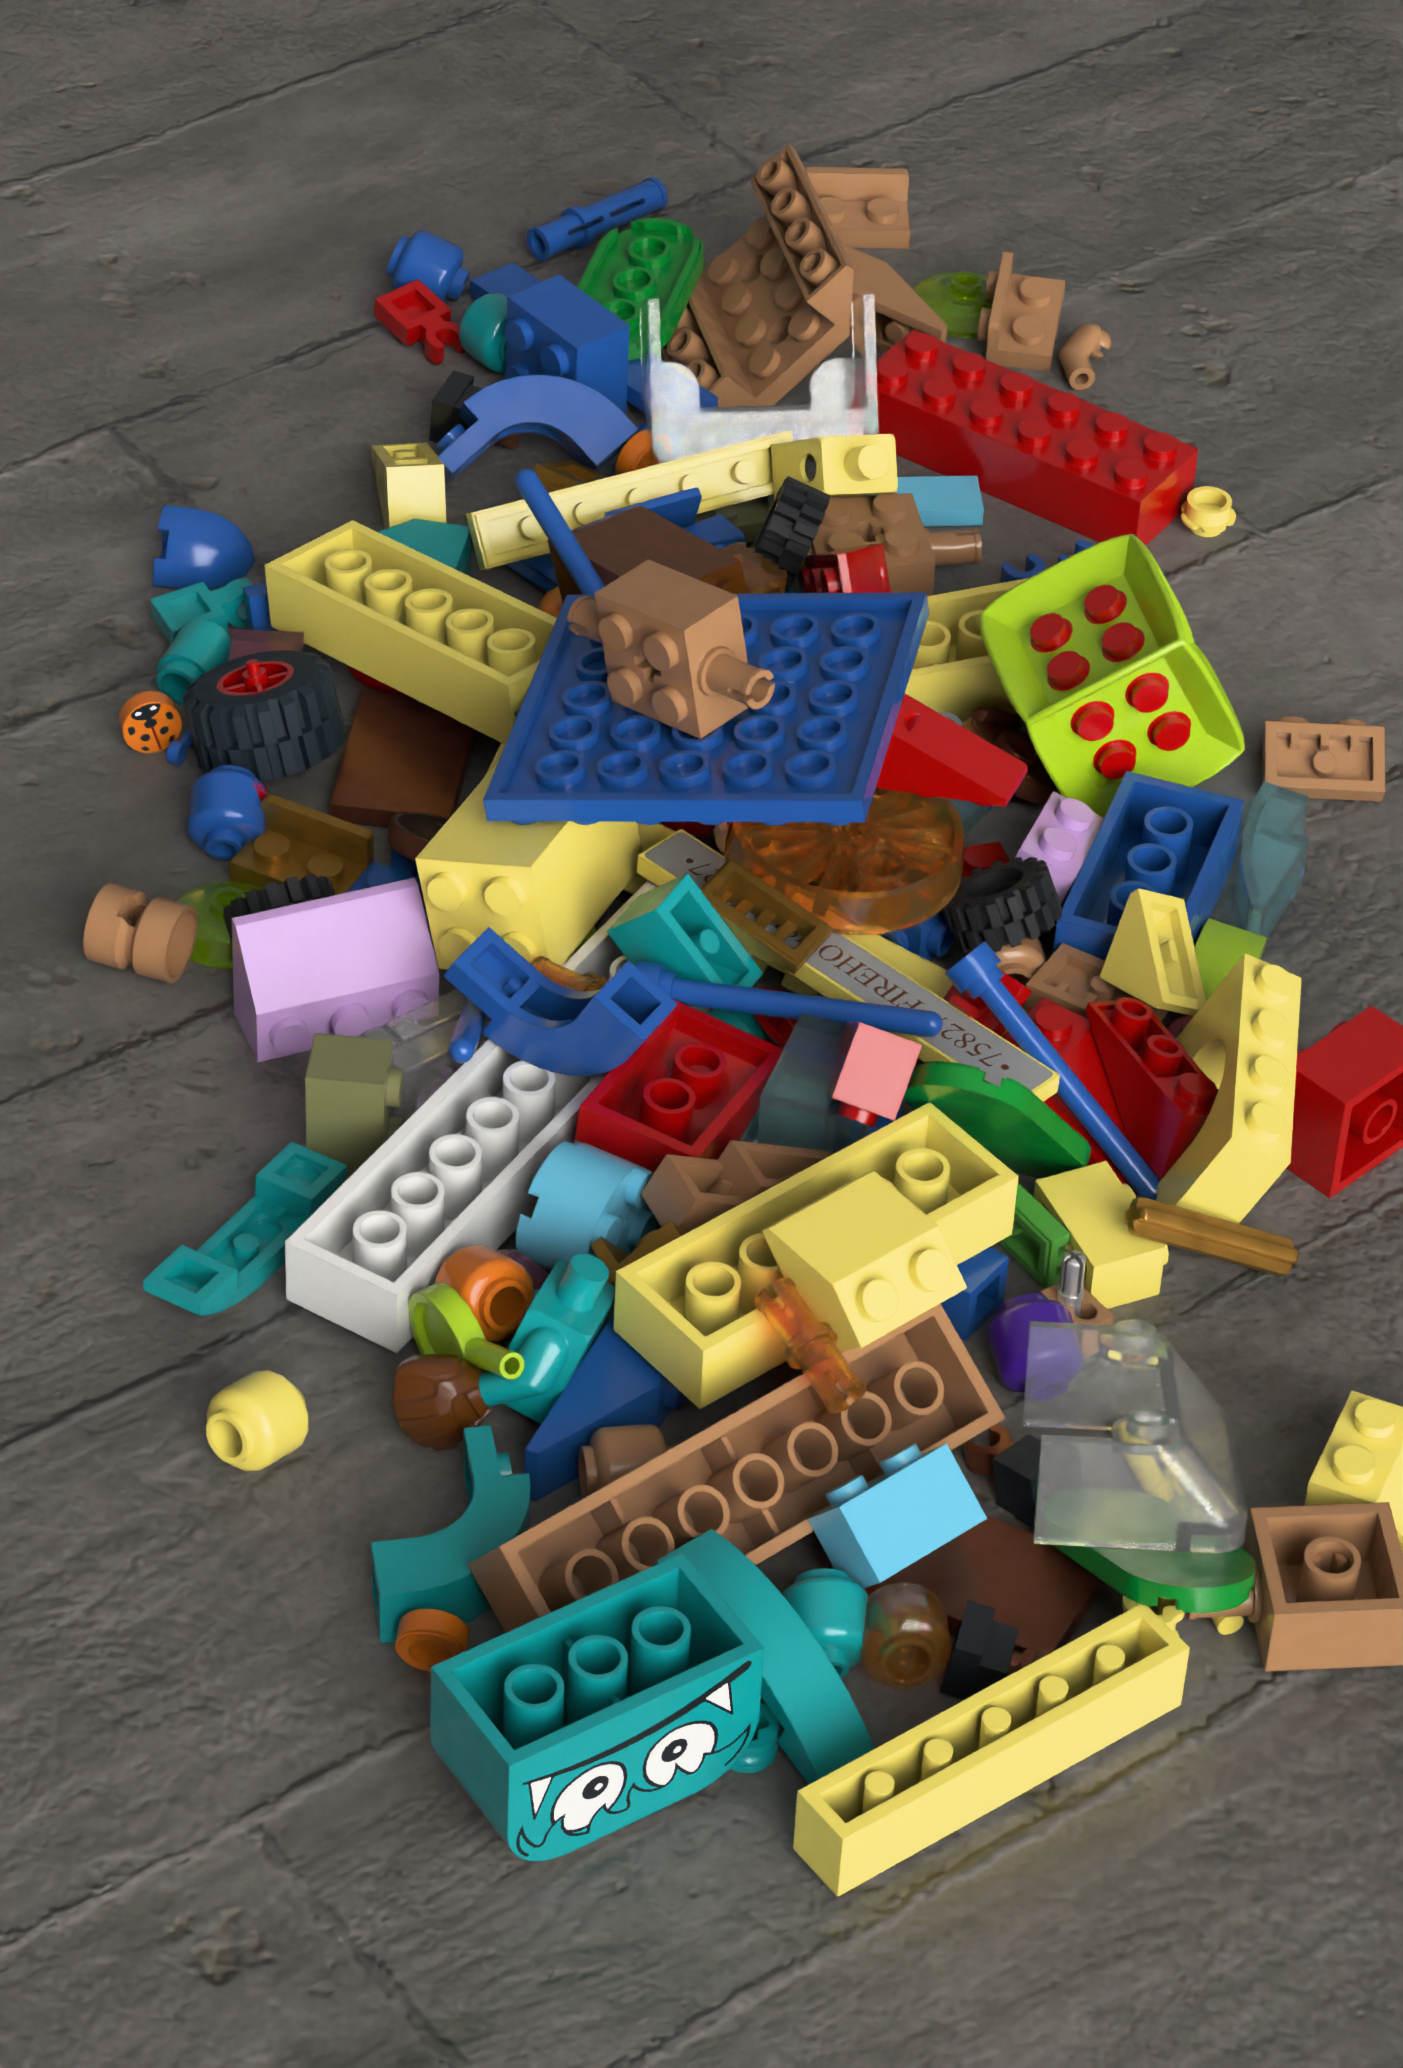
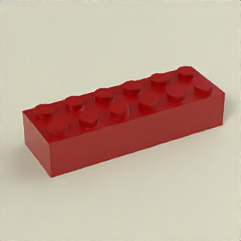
[849,329,1198,546]

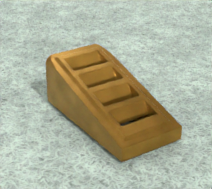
[700,858,833,974]

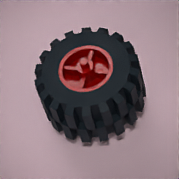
[182,650,346,782]

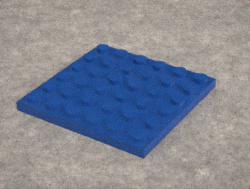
[483,592,929,826]

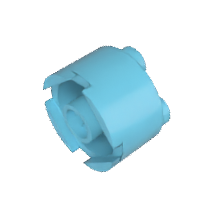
[516,1140,658,1273]

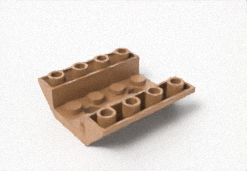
[660,144,854,416]

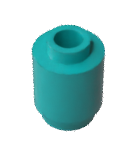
[156,619,235,705]

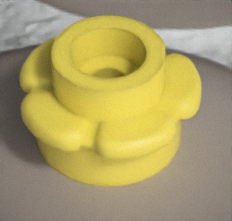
[1181,486,1236,537]

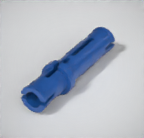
[527,177,668,261]

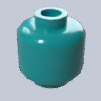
[459,292,508,374]
[782,1568,872,1678]

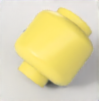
[206,1370,309,1472]

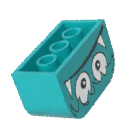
[430,1552,764,1861]

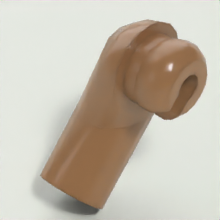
[1058,323,1111,390]

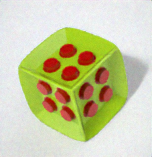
[979,534,1245,818]

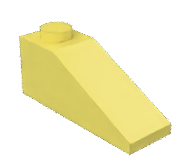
[371,442,447,529]

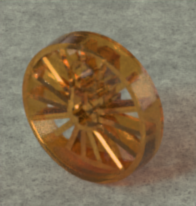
[725,788,964,935]

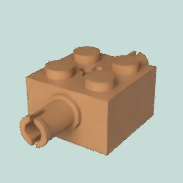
[749,493,982,596]
[567,559,775,739]
[1185,1502,1403,1671]

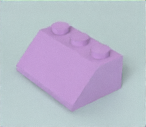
[232,878,439,1062]

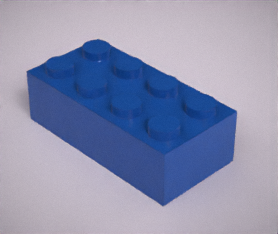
[1053,771,1244,960]

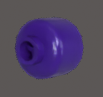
[987,1293,1083,1399]

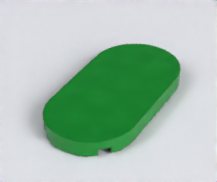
[576,218,705,361]
[903,1061,1092,1179]
[1040,1485,1257,1613]

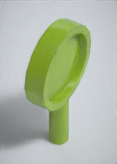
[408,1283,524,1380]

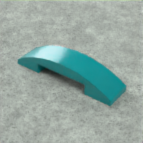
[143,1142,347,1316]
[652,1529,875,1785]

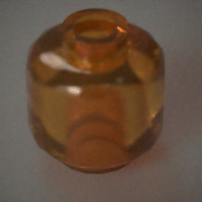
[860,1582,952,1690]

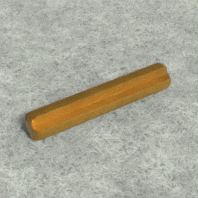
[1123,1196,1299,1277]

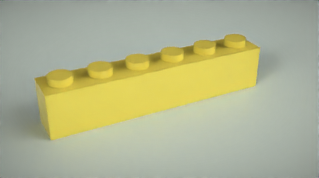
[793,1604,1190,1897]

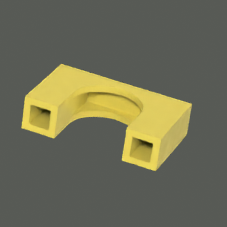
[1156,953,1301,1224]

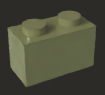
[305,1033,404,1177]

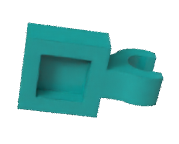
[150,578,252,645]

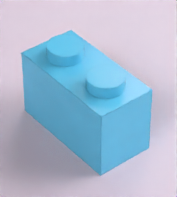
[808,1443,987,1589]

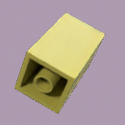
[415,761,643,978]

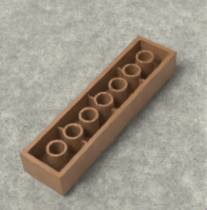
[467,1303,1005,1633]

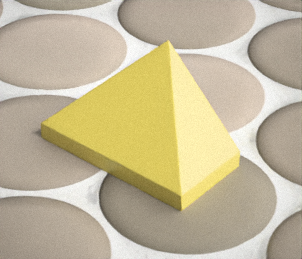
[1099,888,1206,1016]

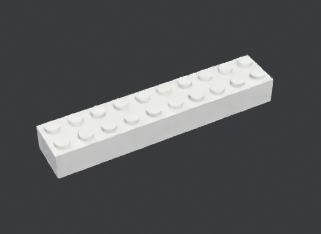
[285,880,755,1353]

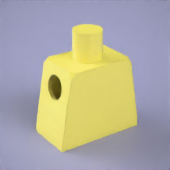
[771,434,898,500]

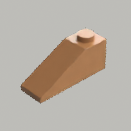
[842,244,948,353]

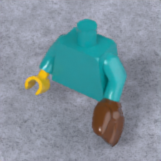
[392,1253,615,1451]

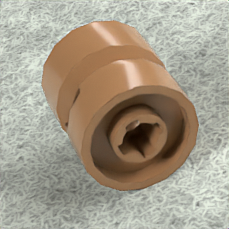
[83,882,198,984]

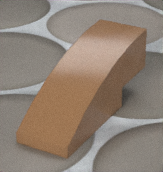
[641,1140,832,1232]

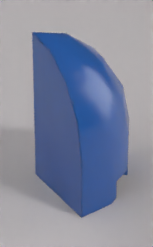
[153,505,255,589]

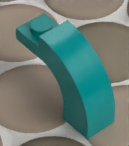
[371,1425,531,1643]

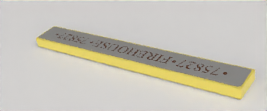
[637,829,1060,1102]

